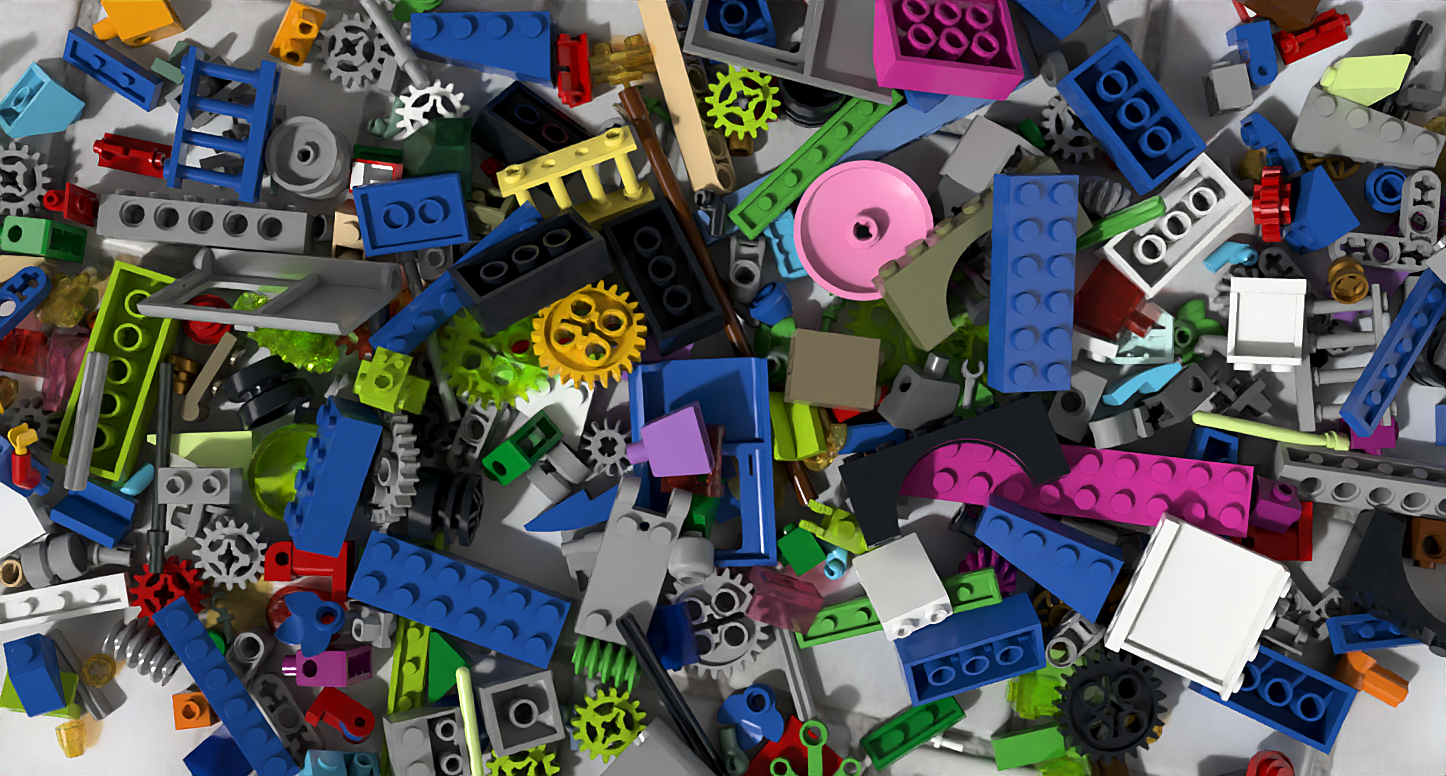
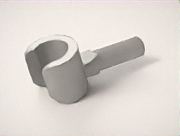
[960,359,984,409]

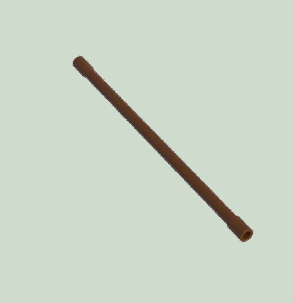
[618,85,819,506]

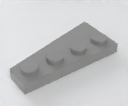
[1288,87,1446,171]

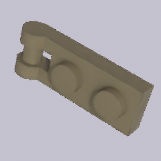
[179,331,248,422]

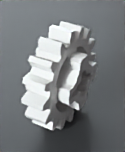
[395,79,471,154]

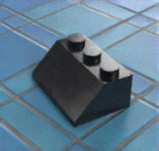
[469,80,596,198]

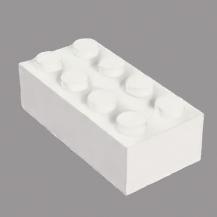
[1093,152,1252,302]

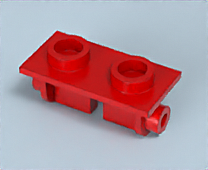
[1272,8,1351,66]
[554,33,593,108]
[93,132,173,179]
[43,182,99,227]

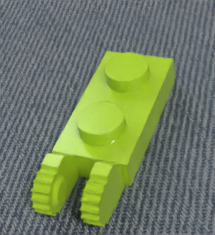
[799,499,883,556]

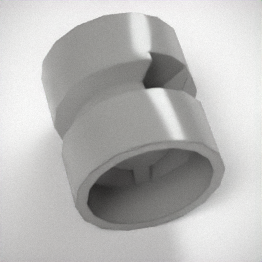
[526,439,592,505]
[21,532,89,589]

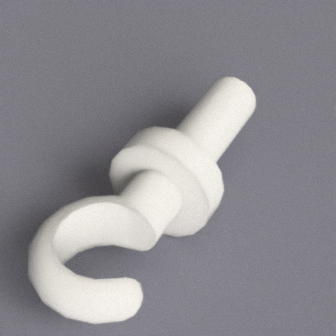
[925,732,964,752]

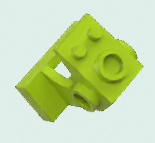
[352,346,432,415]

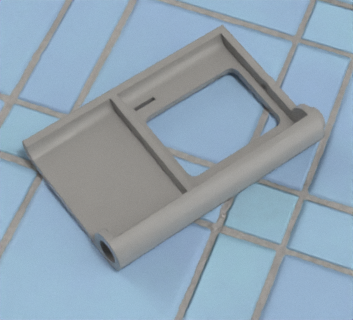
[682,0,893,106]
[137,247,402,336]

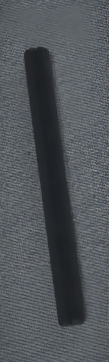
[616,612,731,776]

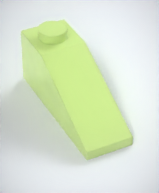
[1320,54,1412,107]
[147,431,262,480]

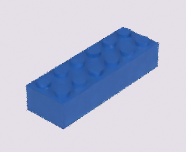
[987,173,1079,393]
[347,526,573,669]

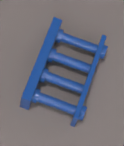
[163,46,282,204]

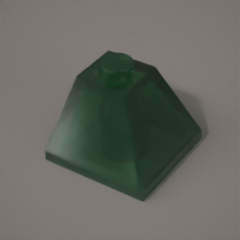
[402,118,474,200]

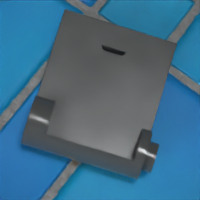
[1016,0,1132,88]

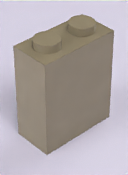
[784,328,884,412]

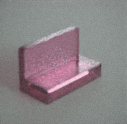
[40,332,90,412]
[745,565,824,634]

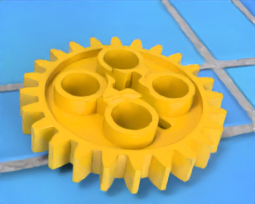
[531,280,647,391]

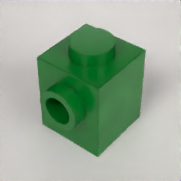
[776,520,827,577]

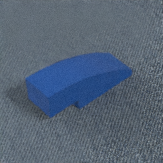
[523,484,636,532]

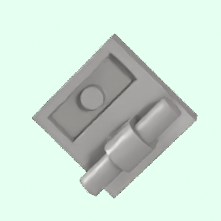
[561,522,607,600]

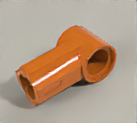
[1331,652,1409,708]

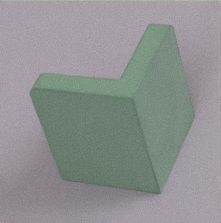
[150,41,211,86]

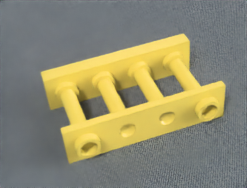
[496,125,656,231]

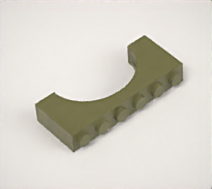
[871,154,1093,352]

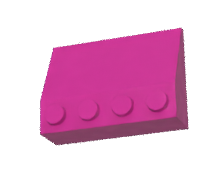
[873,0,1024,101]

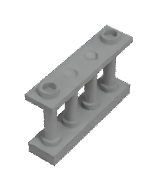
[1294,284,1397,432]

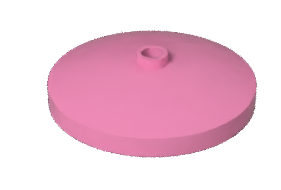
[794,160,934,301]

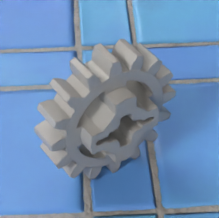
[314,12,390,89]
[1038,93,1105,164]
[0,142,57,217]
[192,514,271,591]

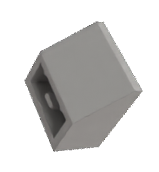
[939,115,1045,197]
[382,706,471,776]

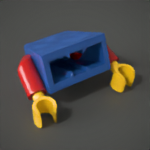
[0,402,54,498]

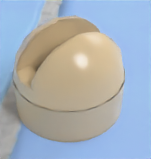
[0,560,28,587]

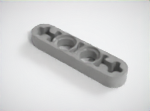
[1253,247,1354,358]

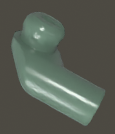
[367,97,405,140]

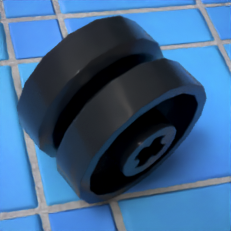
[221,350,315,430]

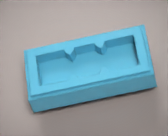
[763,207,808,284]

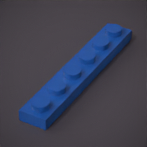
[368,200,545,355]
[1338,268,1446,437]
[151,596,301,776]

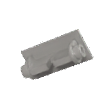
[1259,617,1309,658]

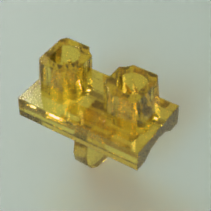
[589,34,655,89]

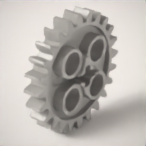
[359,409,420,523]
[658,566,772,679]

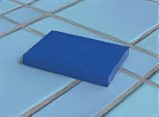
[352,171,472,257]

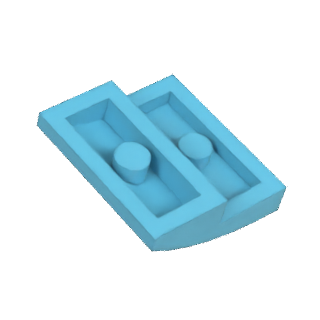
[1099,363,1183,407]

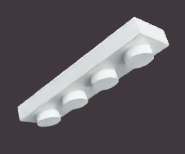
[0,572,133,631]

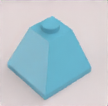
[0,61,85,138]

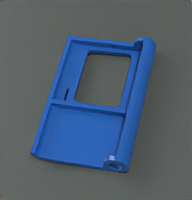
[628,356,777,575]

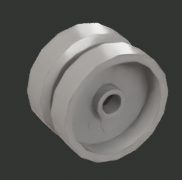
[265,116,355,200]

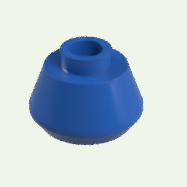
[1364,166,1408,213]
[749,281,794,325]

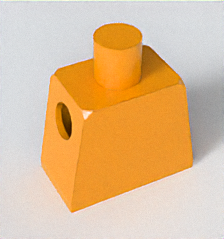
[92,0,186,48]

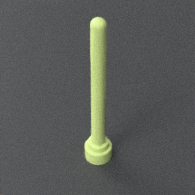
[1192,410,1350,451]
[456,666,484,776]

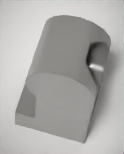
[1089,405,1155,450]

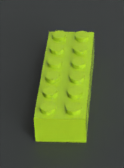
[50,260,190,482]

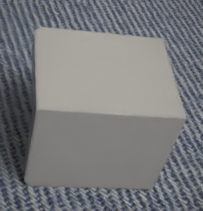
[377,55,432,105]

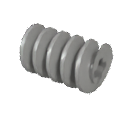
[102,618,182,686]

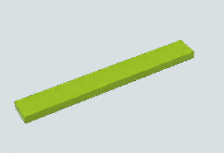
[379,532,444,776]

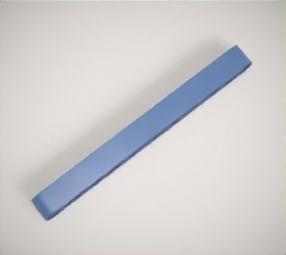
[692,48,1035,248]

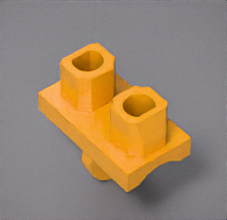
[269,0,326,67]

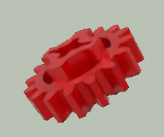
[1252,166,1293,242]
[130,555,210,628]

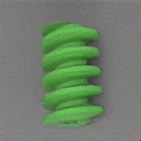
[570,634,642,693]

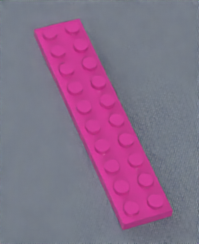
[899,429,1254,538]

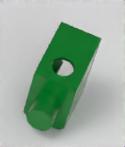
[0,216,88,264]
[482,409,564,486]

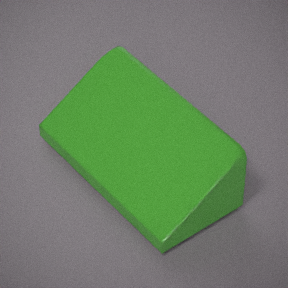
[990,721,1066,771]

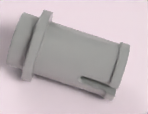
[87,540,136,567]

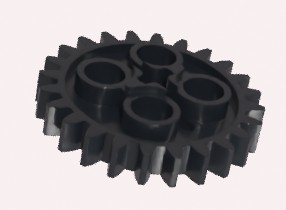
[1051,649,1168,765]

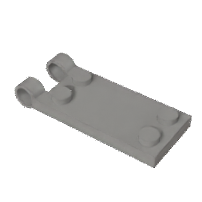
[574,473,692,647]

